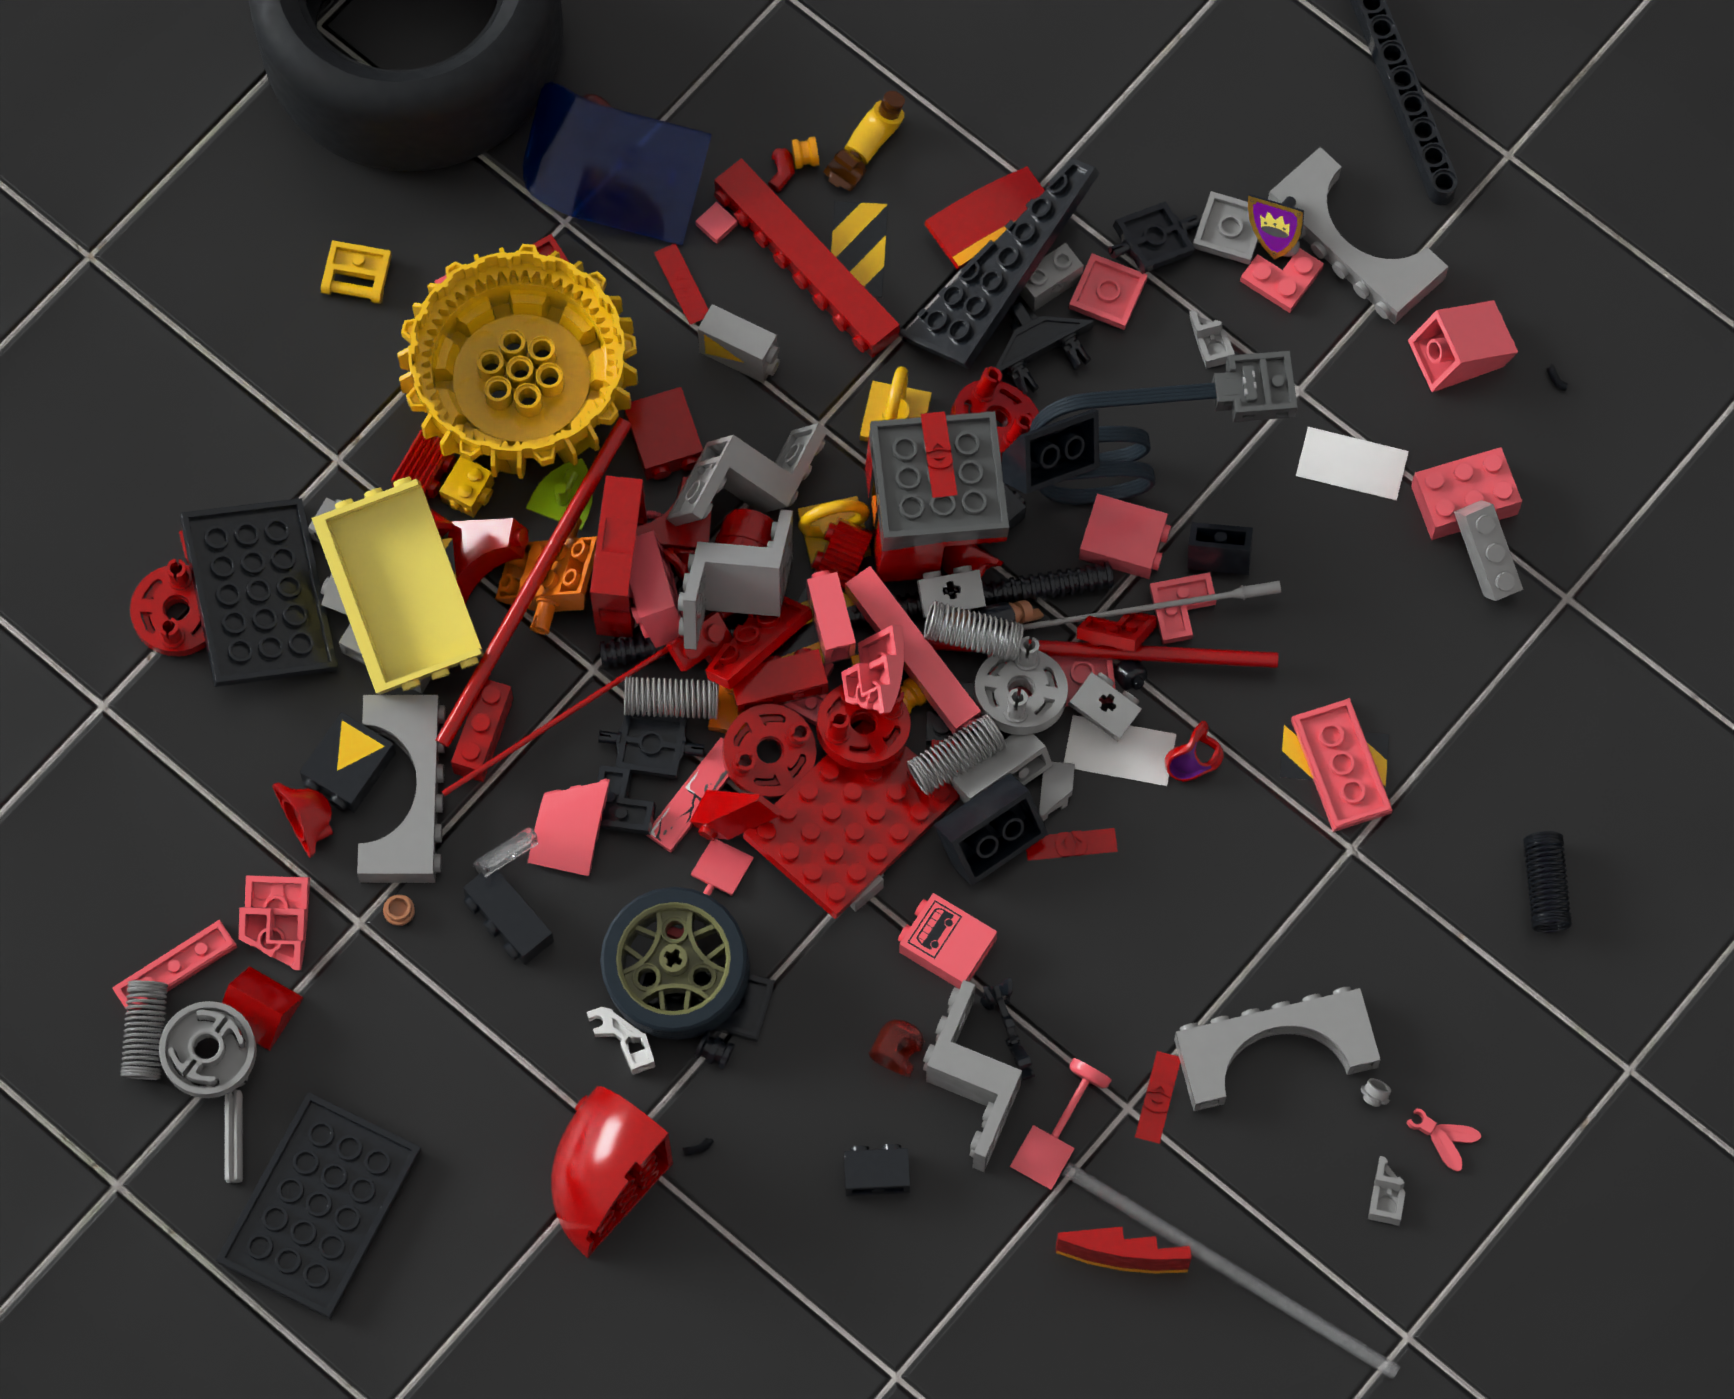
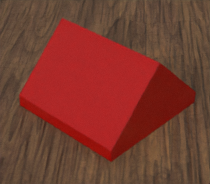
[222,966,304,1051]

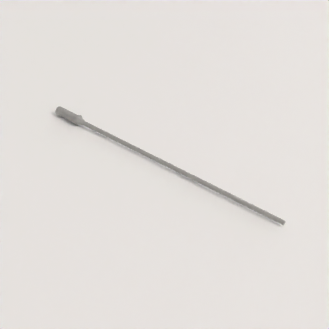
[1002,581,1281,634]

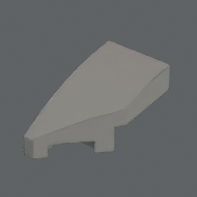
[1189,310,1235,369]
[1039,762,1075,821]
[1368,1156,1406,1226]

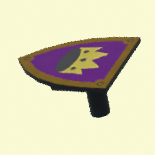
[1248,194,1304,260]

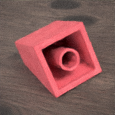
[1408,300,1518,392]

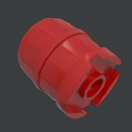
[715,508,775,547]

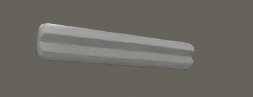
[225,1089,243,1184]

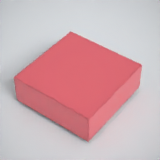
[695,201,738,244]

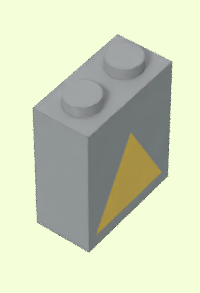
[698,304,780,383]

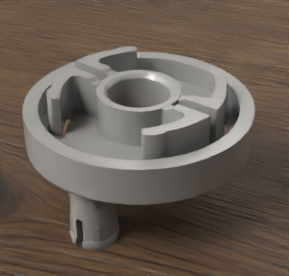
[974,636,1068,735]
[159,1001,257,1098]

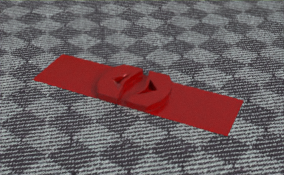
[654,243,709,325]
[920,411,957,498]
[1026,828,1118,861]
[1135,1051,1180,1144]

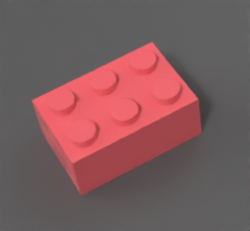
[1411,447,1522,540]
[628,530,683,648]

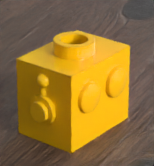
[439,456,495,518]

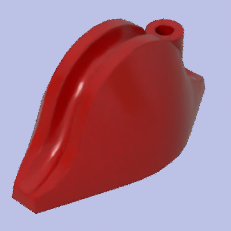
[941,544,1004,578]
[272,782,333,858]

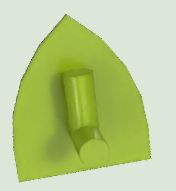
[526,458,593,531]

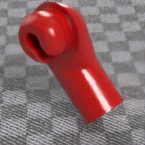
[768,148,795,193]

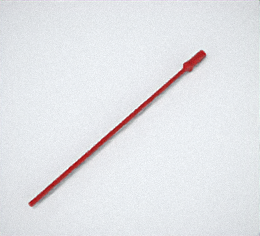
[441,611,734,797]

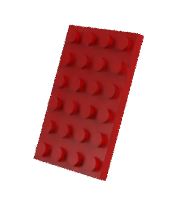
[743,720,960,919]

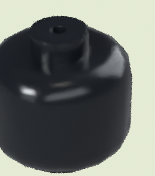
[1114,660,1148,690]

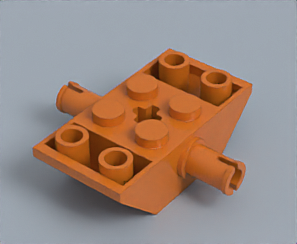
[495,518,597,635]

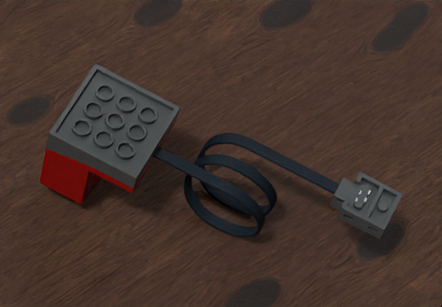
[865,351,1298,582]

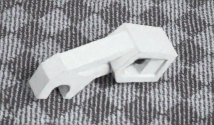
[587,1007,655,1075]

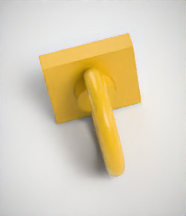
[860,366,932,442]
[798,496,871,569]

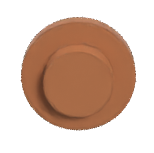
[383,894,415,926]

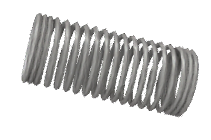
[924,600,1024,662]
[624,676,719,720]
[907,714,1006,795]
[120,980,168,1080]

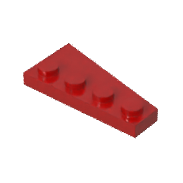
[705,596,813,690]

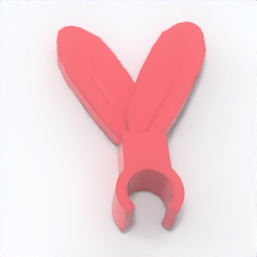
[1406,1108,1481,1172]

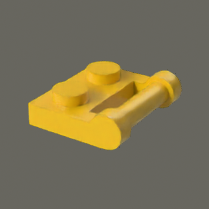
[321,240,392,304]

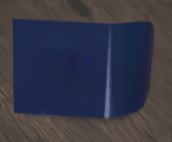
[523,82,712,245]

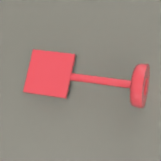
[667,839,754,946]
[1010,1058,1112,1190]

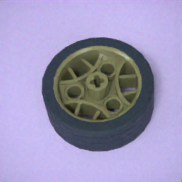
[600,887,750,1040]

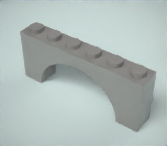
[1268,147,1448,324]
[357,695,446,883]
[1174,987,1381,1111]

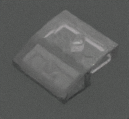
[473,827,538,878]

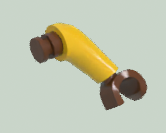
[823,91,905,191]

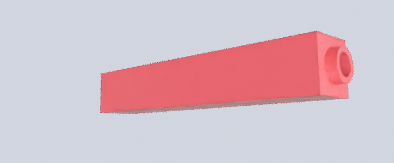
[845,566,981,734]

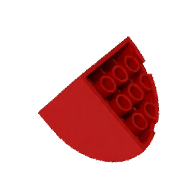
[551,1086,673,1258]

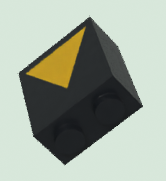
[300,712,396,813]

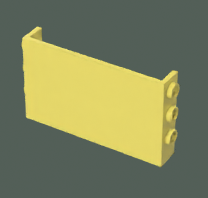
[311,476,484,695]

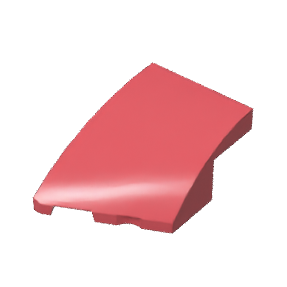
[841,625,904,714]
[528,779,610,876]
[238,875,310,970]

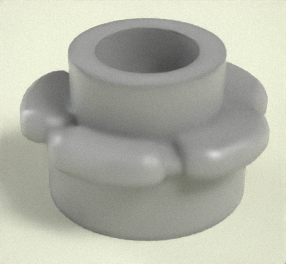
[1361,1078,1391,1107]

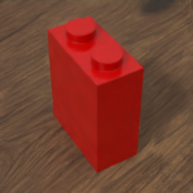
[624,387,703,480]

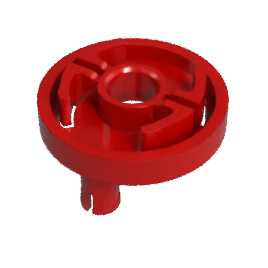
[951,366,1039,462]
[130,559,206,656]
[816,684,911,770]
[722,704,816,798]

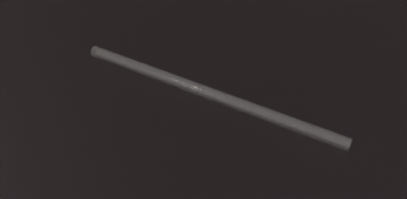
[1062,1162,1401,1380]

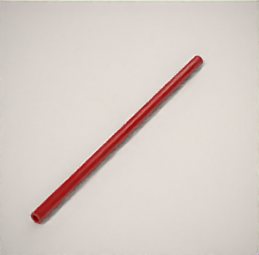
[435,417,632,748]
[923,634,1278,668]

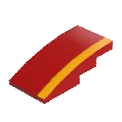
[924,166,1045,270]
[1056,1227,1192,1274]

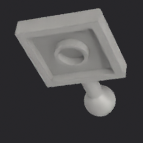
[1193,191,1300,265]

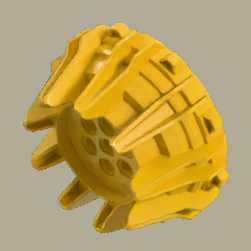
[397,244,638,479]

